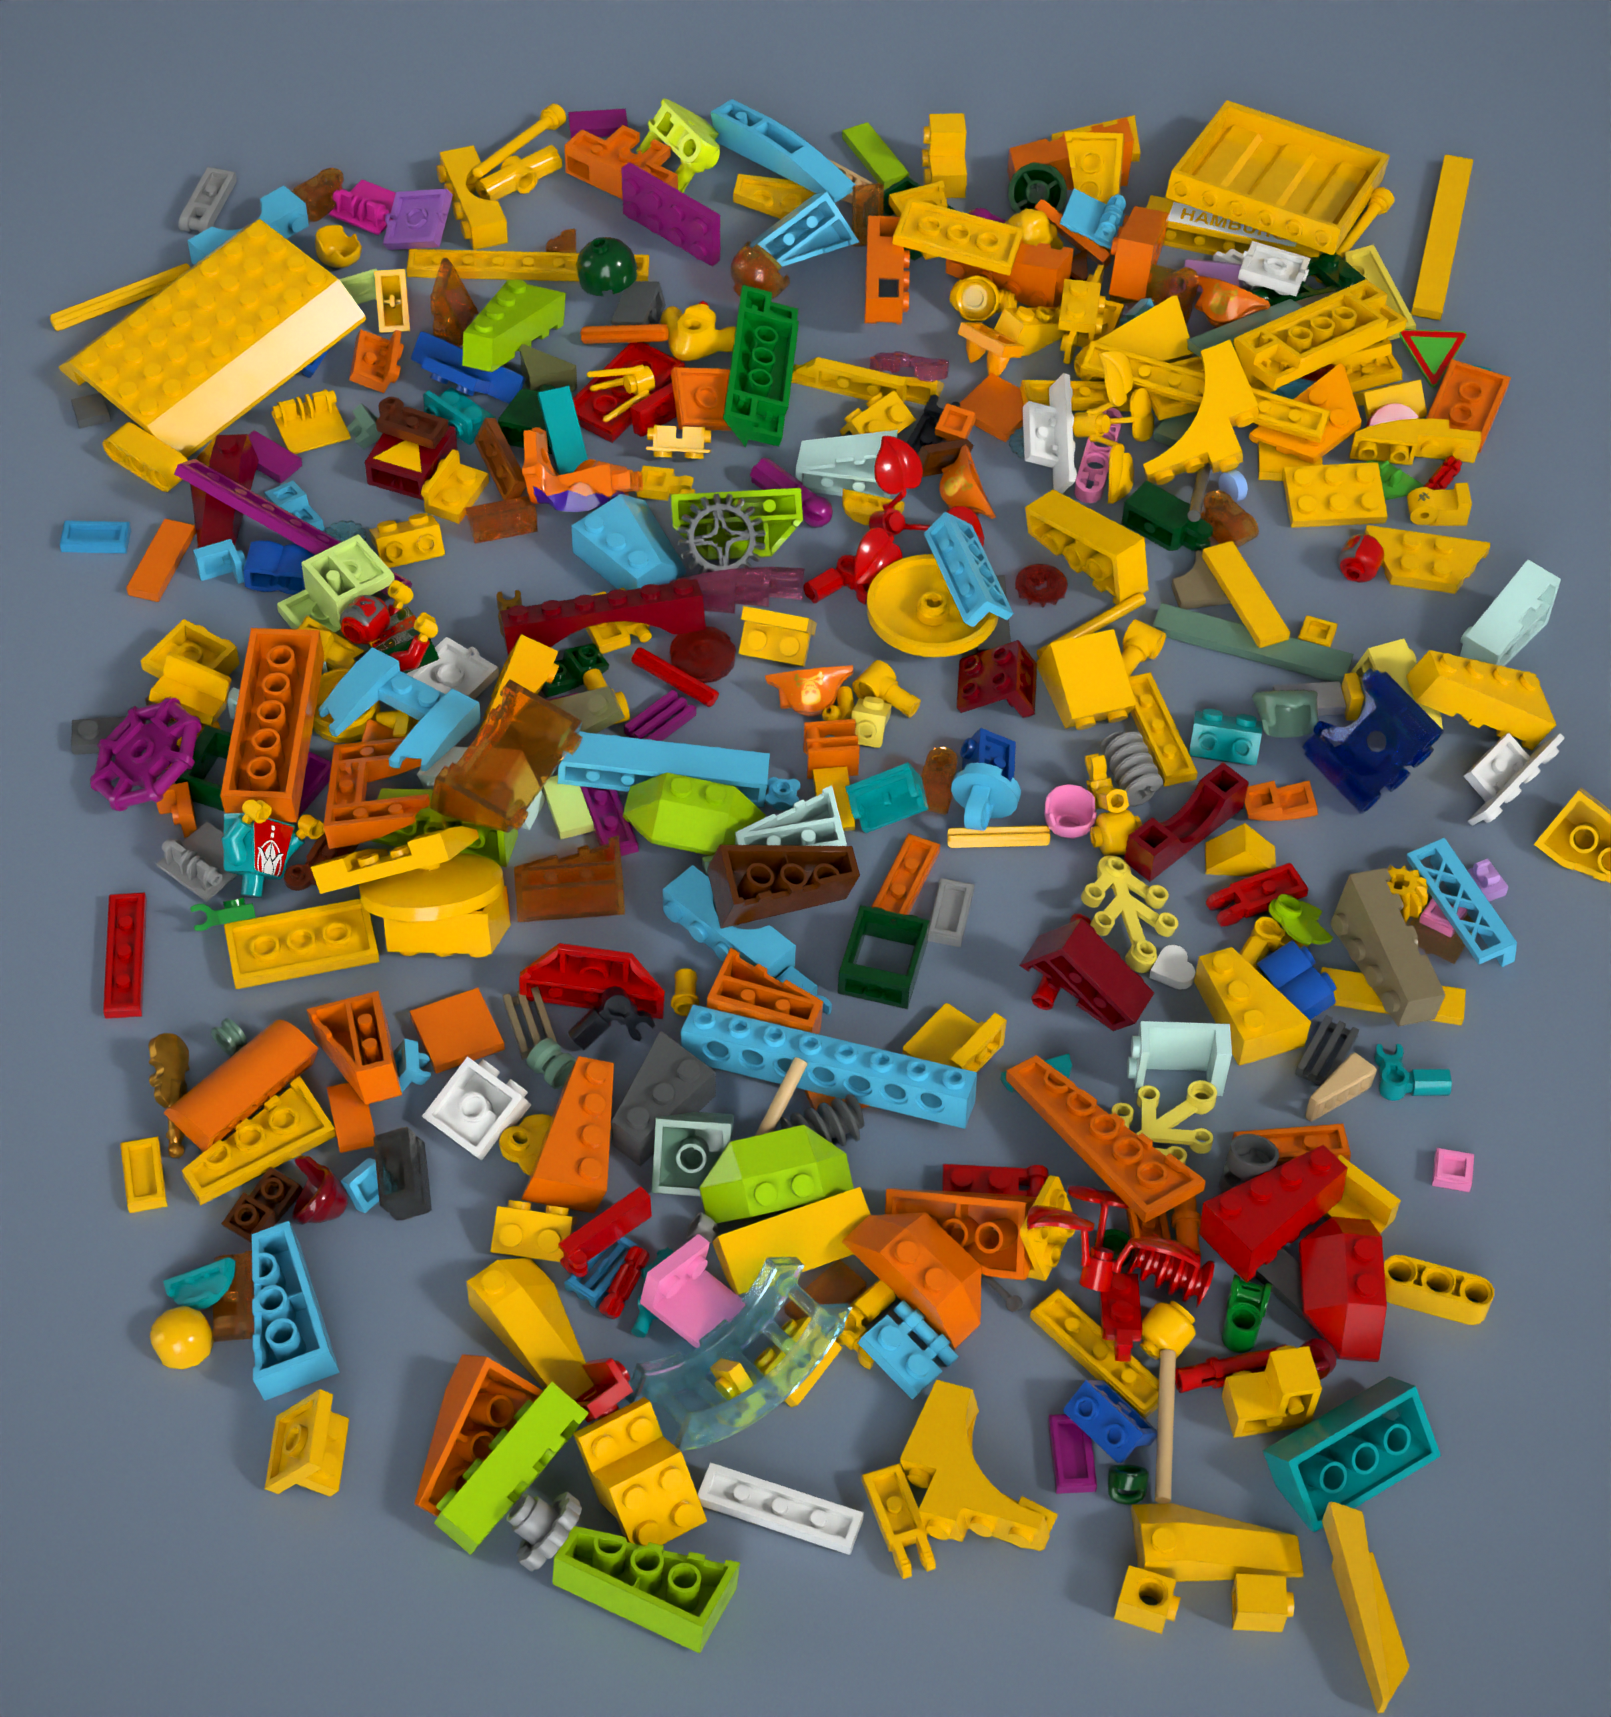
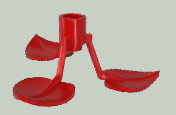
[854,436,984,584]
[1027,1186,1201,1292]

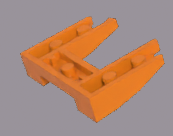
[323,737,430,849]

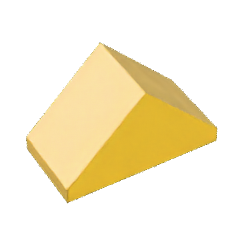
[374,269,410,333]
[1205,823,1276,877]

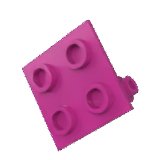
[329,179,396,236]

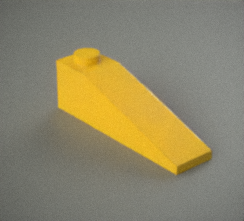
[472,634,559,749]
[1534,787,1611,883]
[466,1258,594,1400]
[1131,1503,1304,1582]

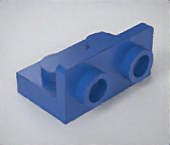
[960,728,1016,782]
[1063,1380,1157,1463]

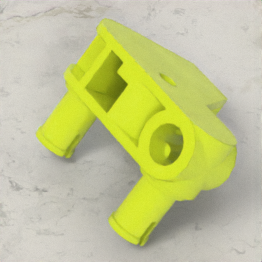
[636,98,720,193]

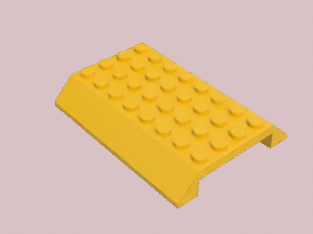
[59,219,366,459]

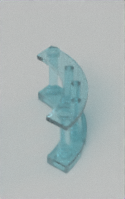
[625,1257,852,1451]

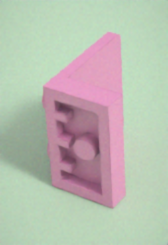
[640,1234,748,1348]

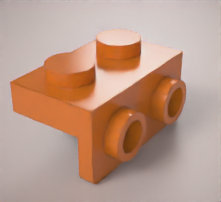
[349,329,404,393]

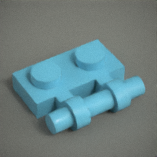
[858,1300,959,1400]

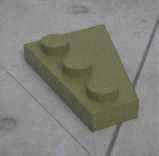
[514,686,625,767]

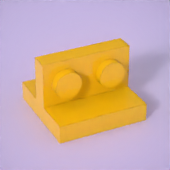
[738,606,817,667]
[265,1389,349,1497]

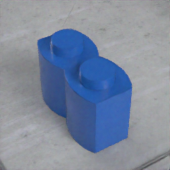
[243,541,315,595]
[1256,940,1337,1020]

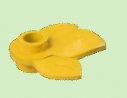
[499,1114,552,1176]

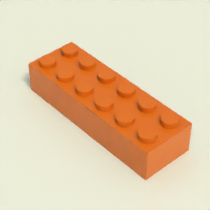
[220,628,325,823]

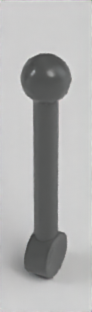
[981,1273,1023,1312]

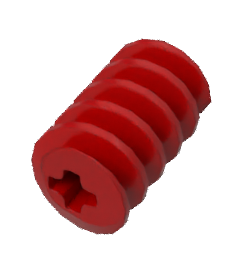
[1126,1233,1215,1308]

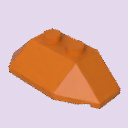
[842,1212,982,1351]

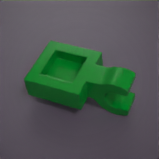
[190,897,256,931]

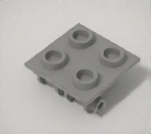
[156,821,238,902]

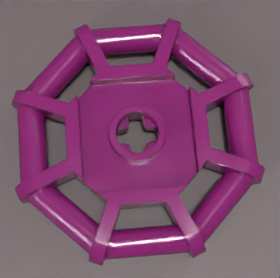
[90,697,202,811]

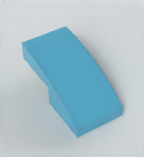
[264,480,325,531]

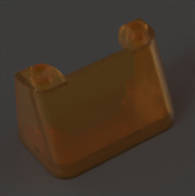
[430,679,583,833]

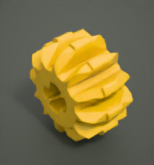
[1387,864,1428,923]

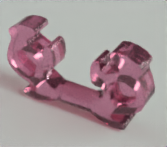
[869,351,949,382]

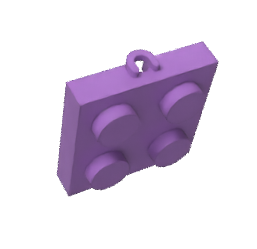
[383,189,453,250]

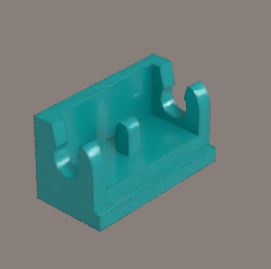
[845,762,929,833]

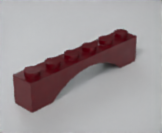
[500,579,706,656]

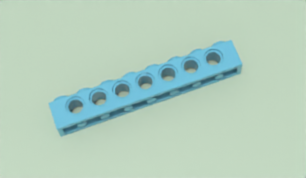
[681,1005,977,1129]

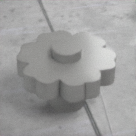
[507,1492,582,1571]

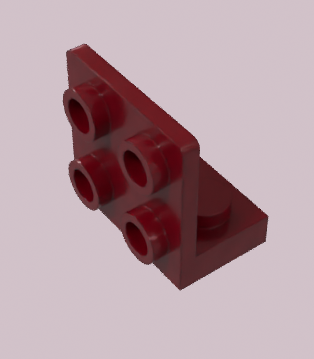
[957,640,1037,718]

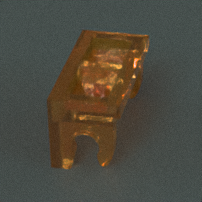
[212,1251,254,1342]

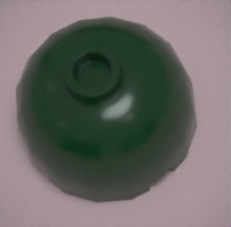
[1008,162,1067,214]
[576,237,638,296]

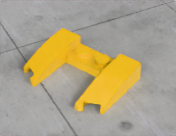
[311,826,479,894]

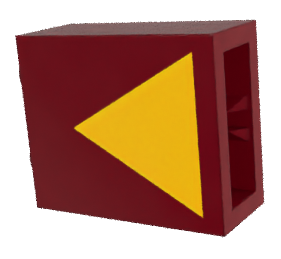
[365,426,457,501]

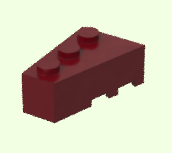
[1019,918,1154,1031]

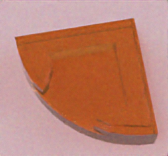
[546,229,576,253]

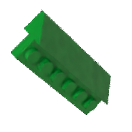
[723,285,799,447]

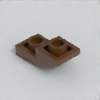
[221,1167,303,1244]

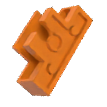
[564,125,678,200]
[864,216,910,325]

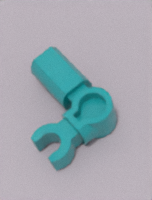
[1374,1044,1452,1101]

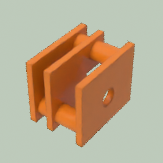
[803,719,860,779]

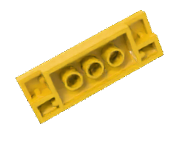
[1233,279,1407,390]

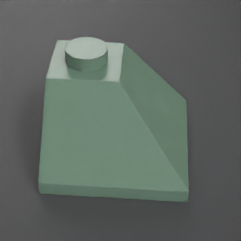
[651,1112,734,1196]

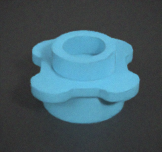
[765,777,801,810]

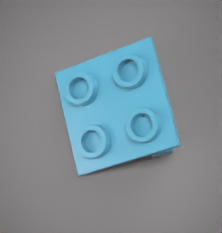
[1059,188,1126,250]

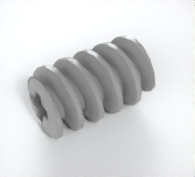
[1100,731,1163,807]

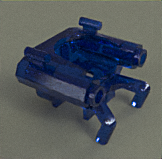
[1302,668,1444,814]

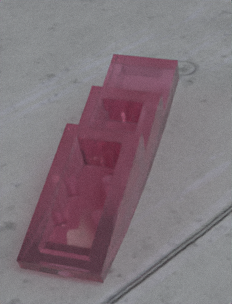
[670,567,805,614]

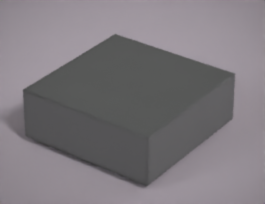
[71,393,110,429]

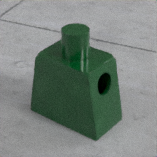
[498,384,556,454]

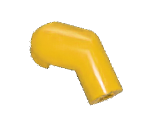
[822,686,855,721]

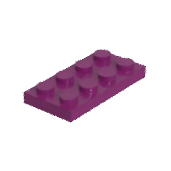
[622,162,720,267]

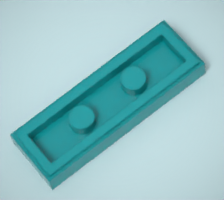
[537,386,588,475]

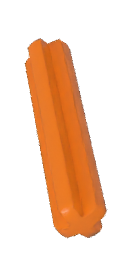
[580,324,669,344]

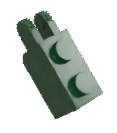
[1121,480,1213,551]

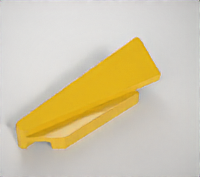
[791,357,944,405]
[1322,1502,1410,1714]

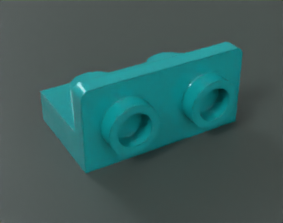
[423,387,496,445]

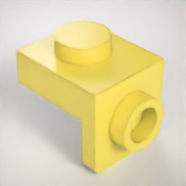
[851,696,892,748]

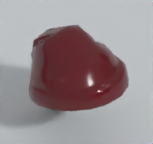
[292,1155,348,1225]

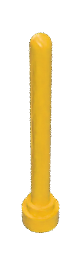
[473,103,566,178]
[1315,187,1395,283]

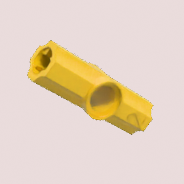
[475,144,562,201]

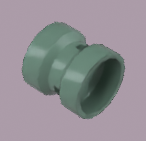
[527,1038,576,1089]

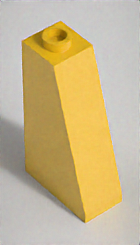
[1074,295,1194,381]

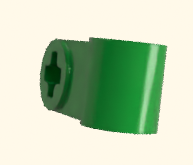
[1222,1274,1272,1353]

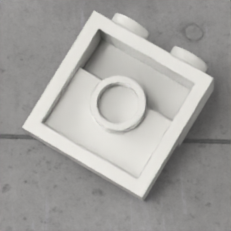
[422,1056,531,1161]

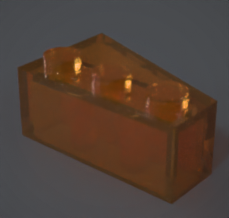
[514,835,625,922]

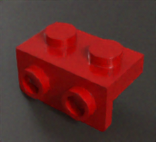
[574,1358,633,1423]

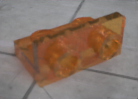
[466,496,538,544]

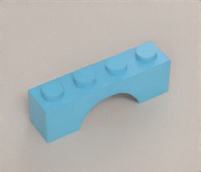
[187,185,309,265]
[663,865,796,979]

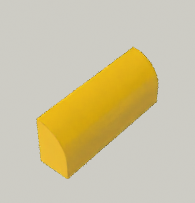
[712,1187,871,1295]

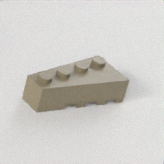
[1330,868,1446,1026]

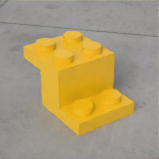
[573,1397,707,1546]

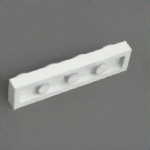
[697,1462,864,1555]

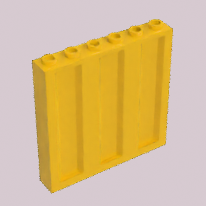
[1165,100,1390,255]

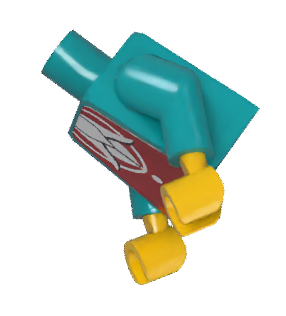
[221,800,325,898]

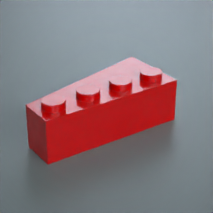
[1199,1144,1348,1283]

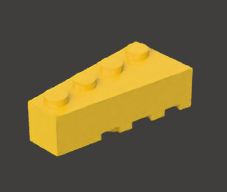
[1406,650,1557,750]

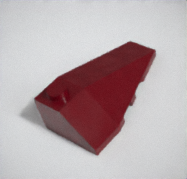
[190,434,259,548]

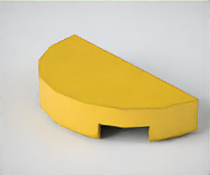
[842,489,905,526]

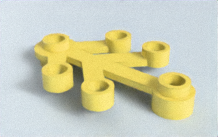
[1081,855,1179,973]
[1111,1080,1217,1165]

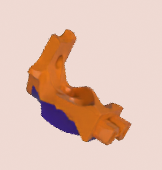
[522,427,643,512]

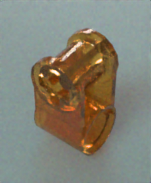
[292,168,344,222]
[1156,267,1199,325]
[1200,490,1259,549]
[921,747,958,815]

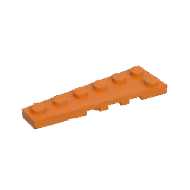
[1006,1055,1205,1223]

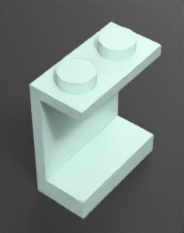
[1127,1021,1232,1096]

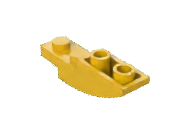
[1349,418,1481,465]

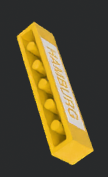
[1146,195,1321,277]

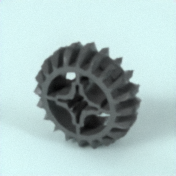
[677,494,765,582]

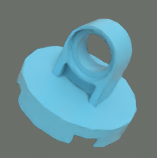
[951,763,1021,831]

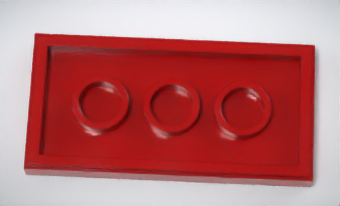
[573,342,685,443]

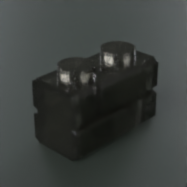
[373,1127,432,1221]

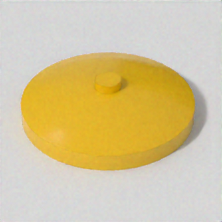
[867,554,999,657]
[359,853,504,921]

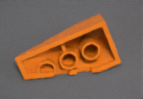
[885,1188,1037,1280]
[414,1354,543,1517]

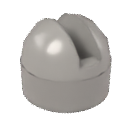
[685,1212,718,1244]

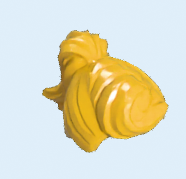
[949,276,1018,322]

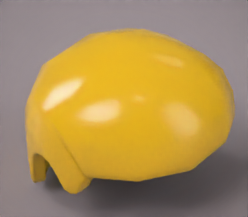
[315,225,362,268]
[150,1306,214,1369]

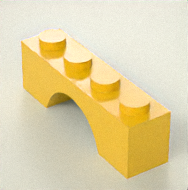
[436,145,508,250]

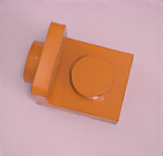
[156,782,197,838]

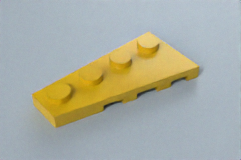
[1064,132,1124,252]
[182,1075,336,1206]

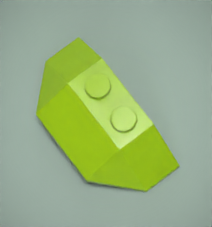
[671,488,803,560]
[623,772,766,856]
[699,1125,854,1223]

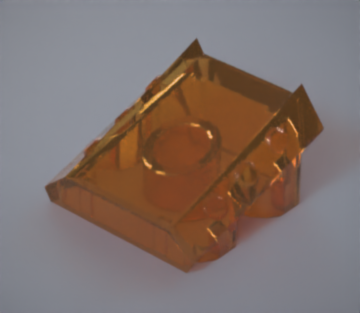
[430,258,479,347]

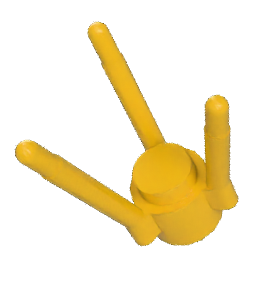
[587,364,655,422]

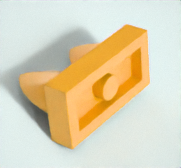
[958,322,1025,376]

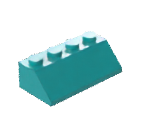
[1263,1376,1441,1532]

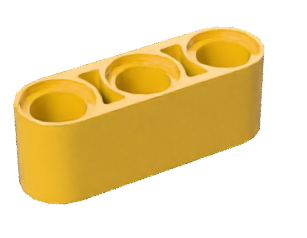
[103,422,188,492]
[1384,1255,1494,1325]

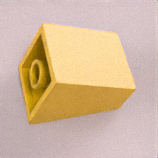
[1036,629,1136,730]

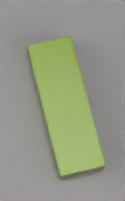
[842,122,910,190]

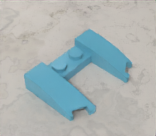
[318,647,481,772]

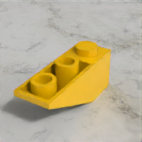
[994,305,1070,356]

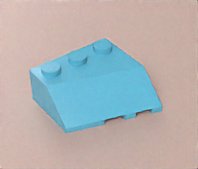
[571,494,686,590]

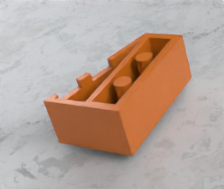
[706,947,824,1034]

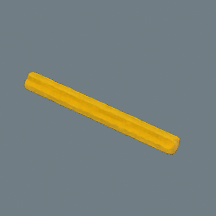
[50,263,190,331]

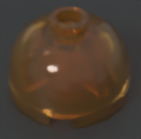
[730,241,790,300]

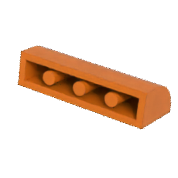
[164,1019,319,1152]

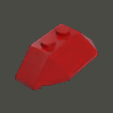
[519,943,665,1019]
[1299,1216,1387,1362]

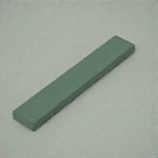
[1153,603,1354,684]

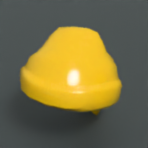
[1004,209,1064,250]

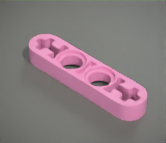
[1074,408,1123,503]

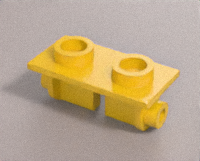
[646,425,711,459]

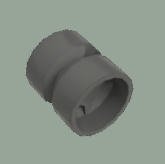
[1219,1134,1279,1193]

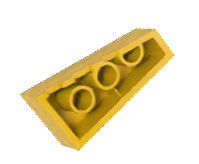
[1025,489,1149,605]

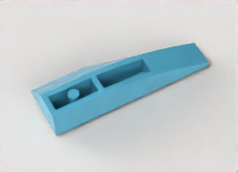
[711,99,856,203]

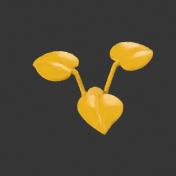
[1072,351,1154,504]

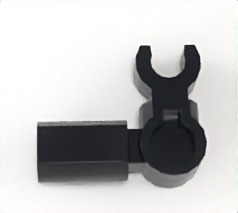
[568,986,656,1050]

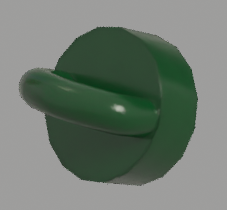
[1108,1464,1148,1505]

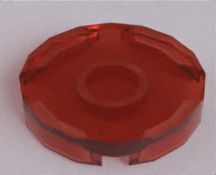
[669,626,736,683]

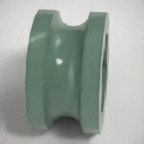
[211,1018,247,1055]

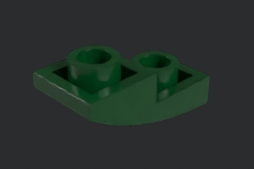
[541,643,609,698]

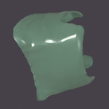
[1252,689,1318,738]

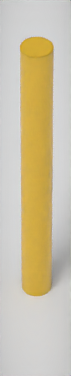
[1037,592,1146,658]

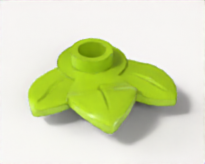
[1268,894,1333,945]

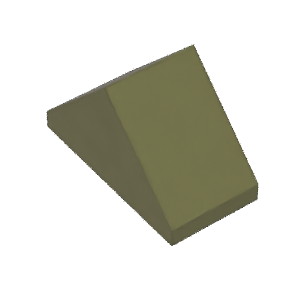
[520,344,577,392]

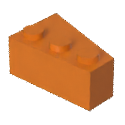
[1109,206,1169,301]
[306,991,402,1105]

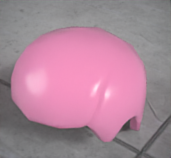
[1044,784,1097,839]

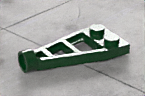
[1249,252,1367,307]

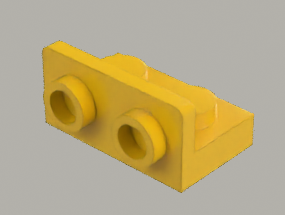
[421,449,489,524]

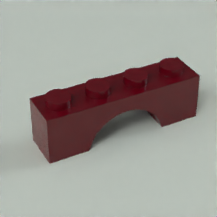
[1124,762,1249,882]

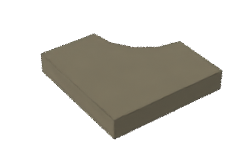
[1171,550,1231,609]

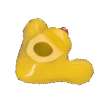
[660,301,736,361]

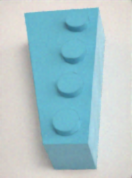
[252,1221,340,1401]

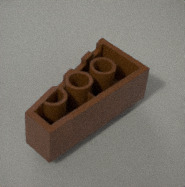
[707,845,860,929]

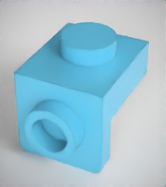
[193,539,246,584]

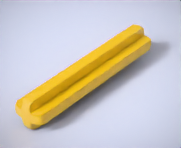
[947,825,1050,848]

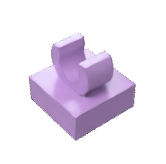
[1467,859,1508,901]

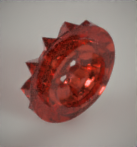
[1015,564,1068,608]

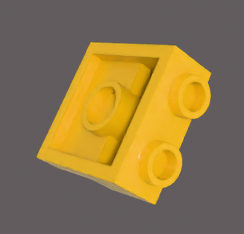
[140,619,240,679]

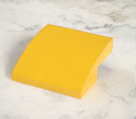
[1329,338,1403,393]

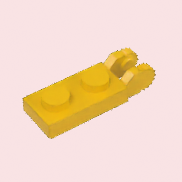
[861,1463,936,1579]

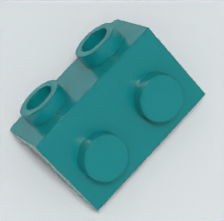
[1189,709,1262,765]

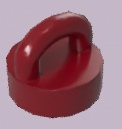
[1298,1338,1336,1380]

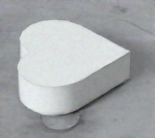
[1149,945,1195,990]

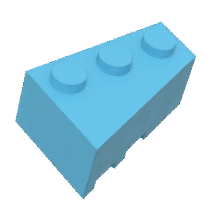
[746,192,859,271]

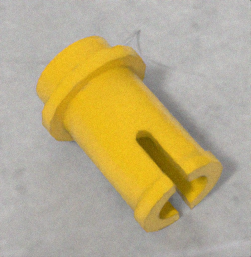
[671,968,699,1016]

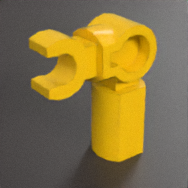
[1085,753,1129,813]
[1239,917,1308,970]
[830,1280,896,1370]

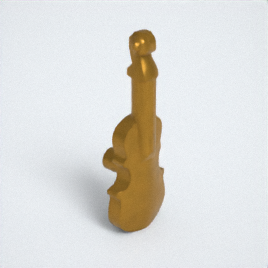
[149,1033,190,1159]

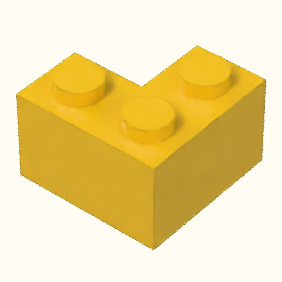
[921,113,967,198]
[1221,1346,1322,1438]

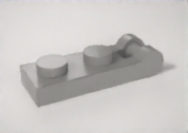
[179,167,237,233]

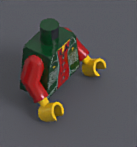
[353,580,440,674]

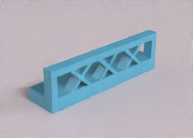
[924,512,1014,627]
[1407,838,1517,967]

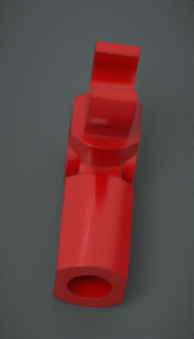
[804,555,871,604]

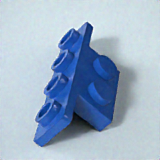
[411,331,526,404]

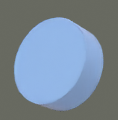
[1219,470,1248,504]

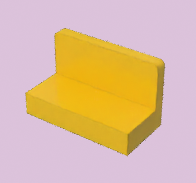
[1353,380,1427,421]
[148,652,231,726]
[1324,1155,1401,1234]

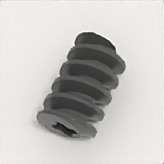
[780,1093,864,1146]

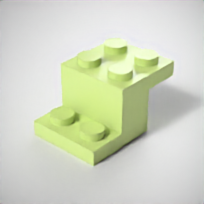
[277,534,394,637]

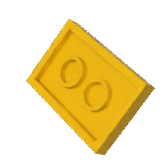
[1282,462,1388,528]

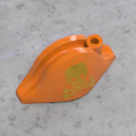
[1195,275,1270,328]
[939,444,996,519]
[765,665,853,717]

